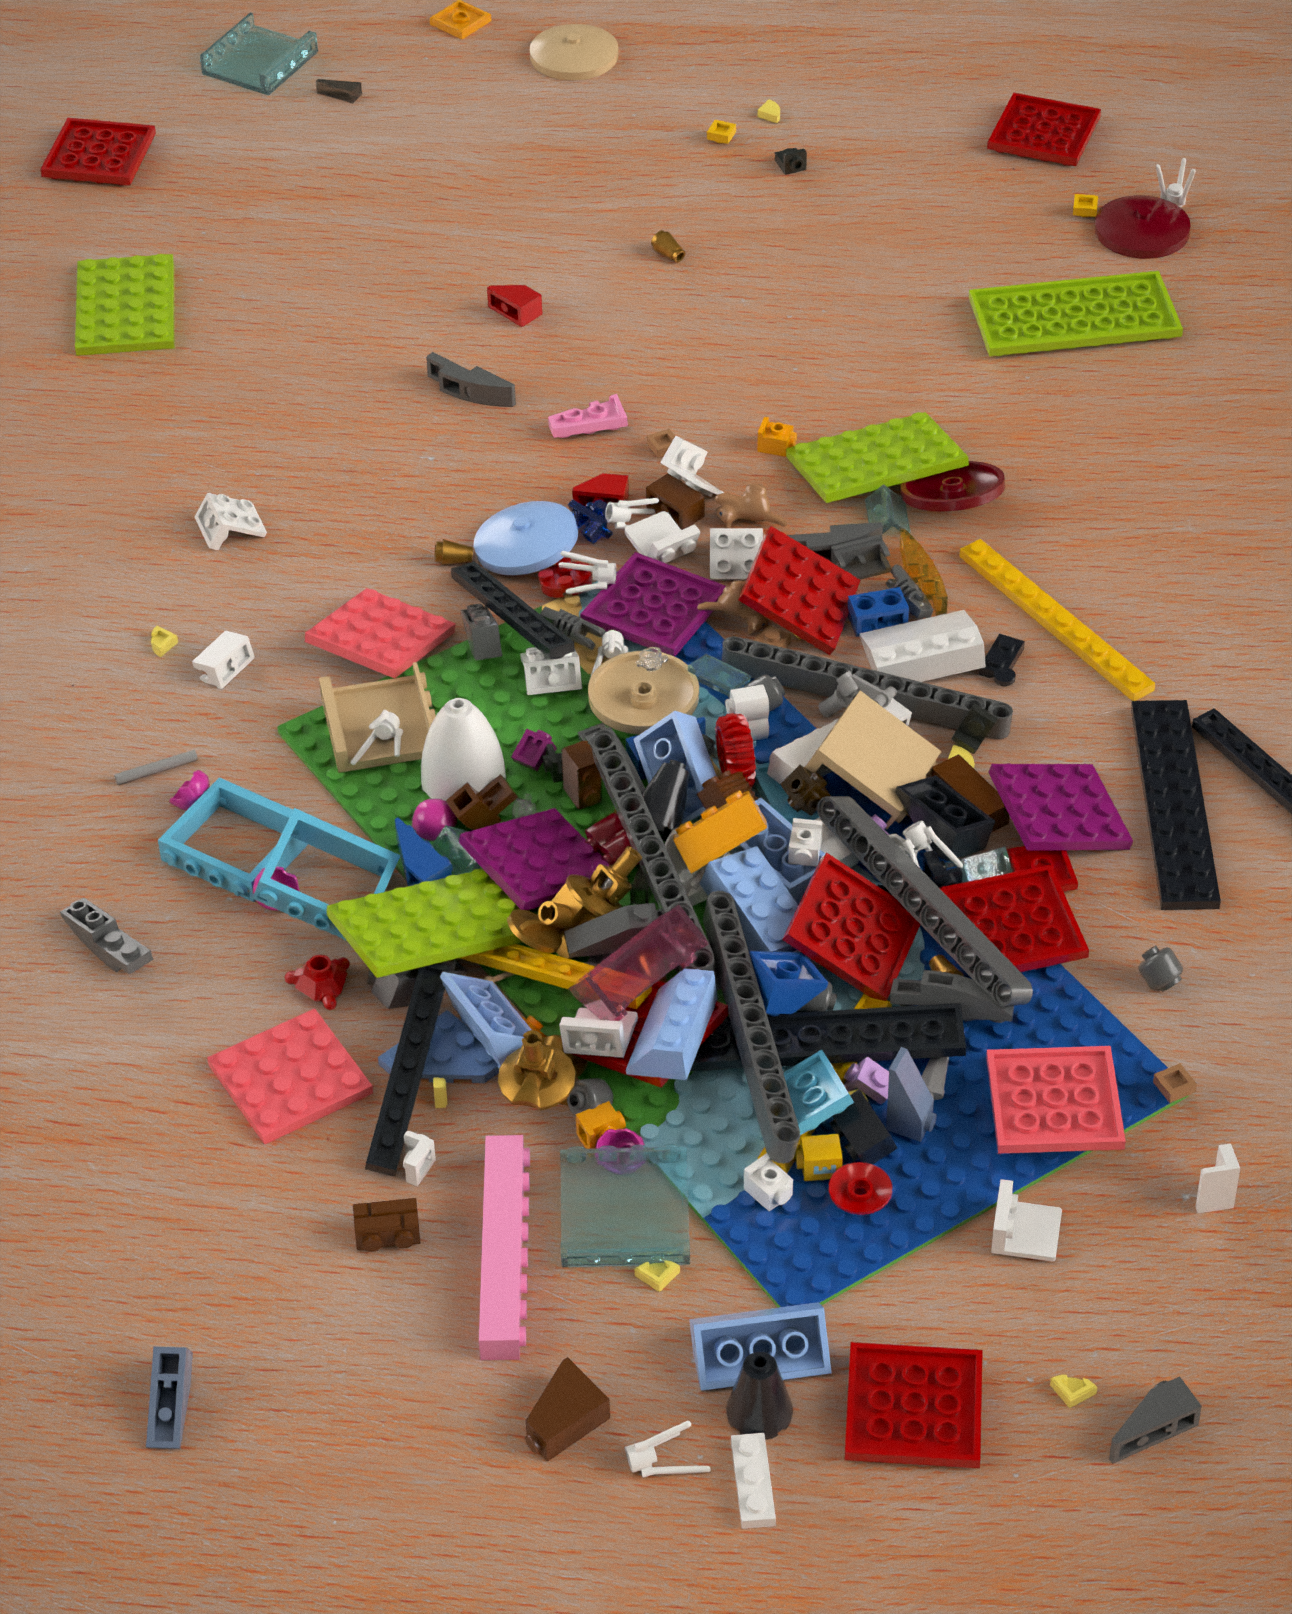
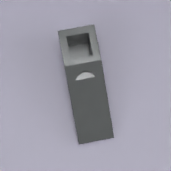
[460,604,502,661]
[371,959,467,1009]

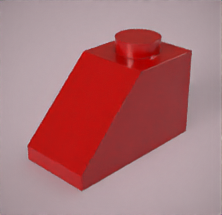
[487,285,543,327]
[572,473,629,513]

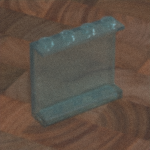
[200,12,318,96]
[560,1144,690,1267]

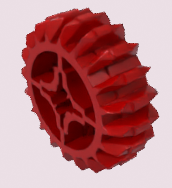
[715,713,756,787]

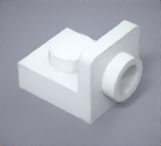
[403,1131,436,1187]

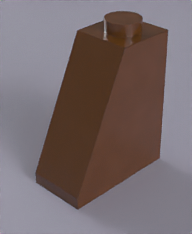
[525,1357,610,1462]

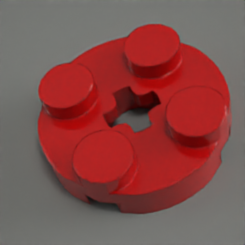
[538,557,592,598]

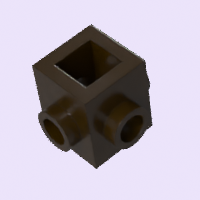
[780,765,831,816]

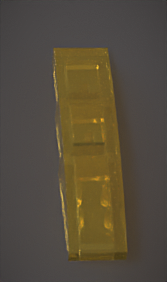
[899,529,948,616]

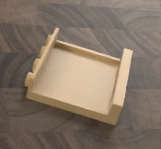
[319,662,436,773]
[805,690,941,829]

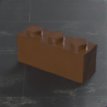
[931,754,1009,833]

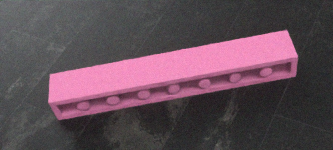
[479,1135,530,1360]

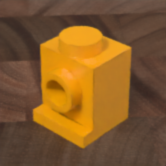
[757,417,797,457]
[575,1101,626,1156]

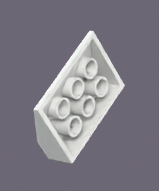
[859,610,986,682]

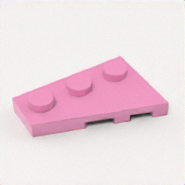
[548,394,628,438]

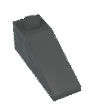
[564,903,660,958]
[1109,1376,1202,1464]

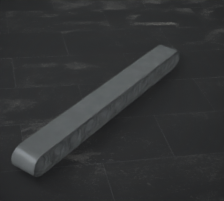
[721,636,1013,739]
[590,729,717,979]
[817,796,1033,1007]
[703,891,800,1164]

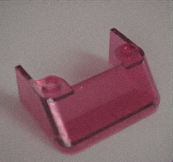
[568,905,709,1021]

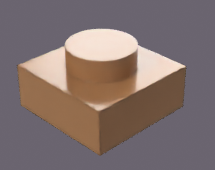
[647,429,675,458]
[754,625,791,648]
[1153,1063,1197,1103]

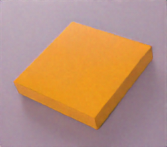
[429,0,492,39]

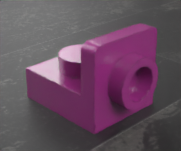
[511,729,557,772]

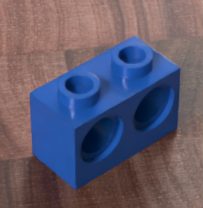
[848,587,909,637]

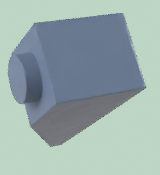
[886,1047,937,1142]
[146,1346,193,1449]

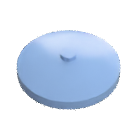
[474,501,578,575]

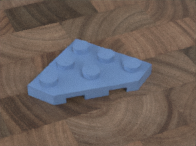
[378,1010,499,1083]

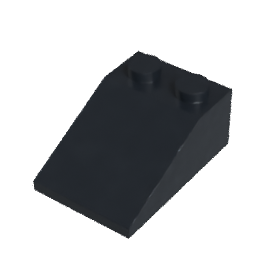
[895,775,995,861]

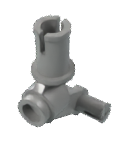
[818,670,897,718]

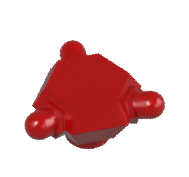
[284,954,350,1010]

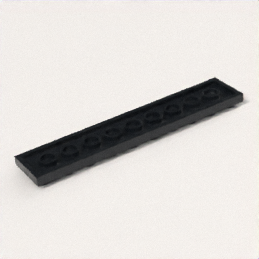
[1131,700,1221,910]
[690,1003,966,1071]

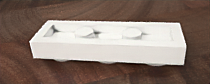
[731,1433,776,1529]

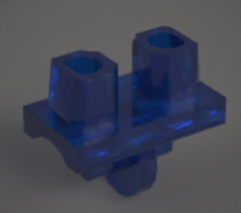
[567,499,613,544]

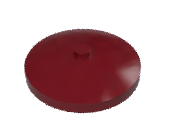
[1095,195,1191,259]
[901,461,1005,512]

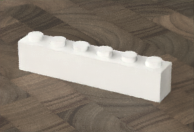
[767,698,912,787]

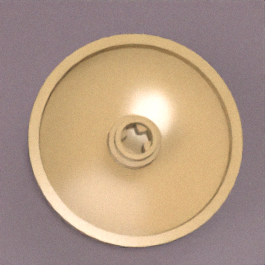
[530,24,618,81]
[588,651,699,734]

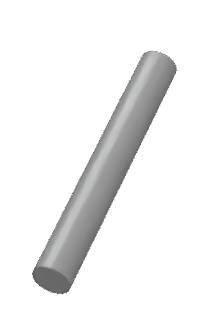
[114,750,198,785]

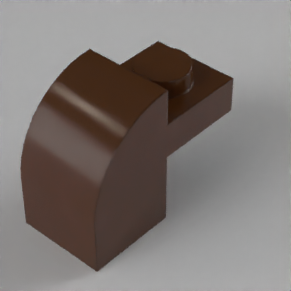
[446,774,518,830]

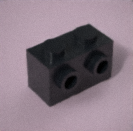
[829,1089,898,1164]

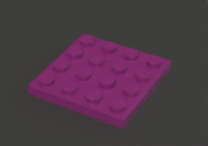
[580,552,727,657]
[988,763,1134,850]
[459,808,609,910]

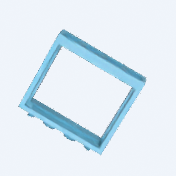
[158,777,308,902]
[252,808,400,941]

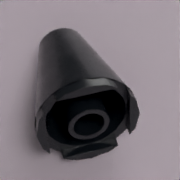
[642,760,690,842]
[726,1352,793,1440]

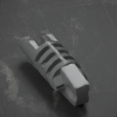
[886,564,934,619]
[540,606,605,650]

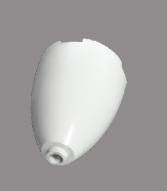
[421,698,506,801]

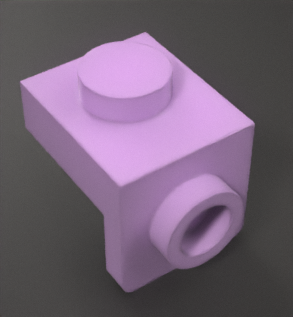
[844,1057,889,1104]

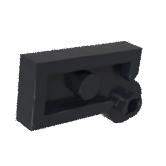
[979,633,1025,687]

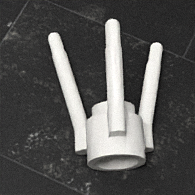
[1156,158,1196,207]
[605,498,659,530]
[558,551,616,594]
[589,630,628,681]
[351,710,403,765]
[902,820,963,868]
[625,1421,711,1478]

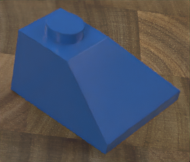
[749,951,828,1016]

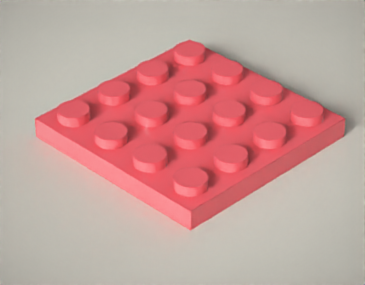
[305,588,456,679]
[207,1008,373,1145]
[986,1046,1126,1154]

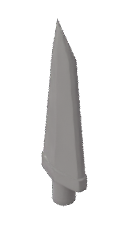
[922,1057,949,1100]

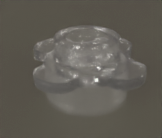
[636,647,669,671]
[513,794,536,819]

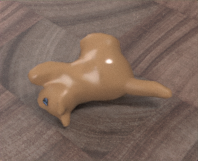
[715,483,787,528]
[697,580,768,634]

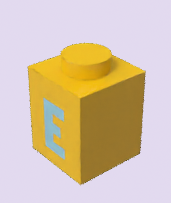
[795,1134,843,1181]

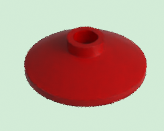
[829,1162,892,1215]

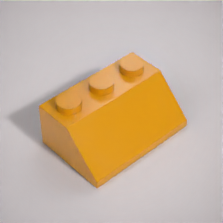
[673,790,767,874]

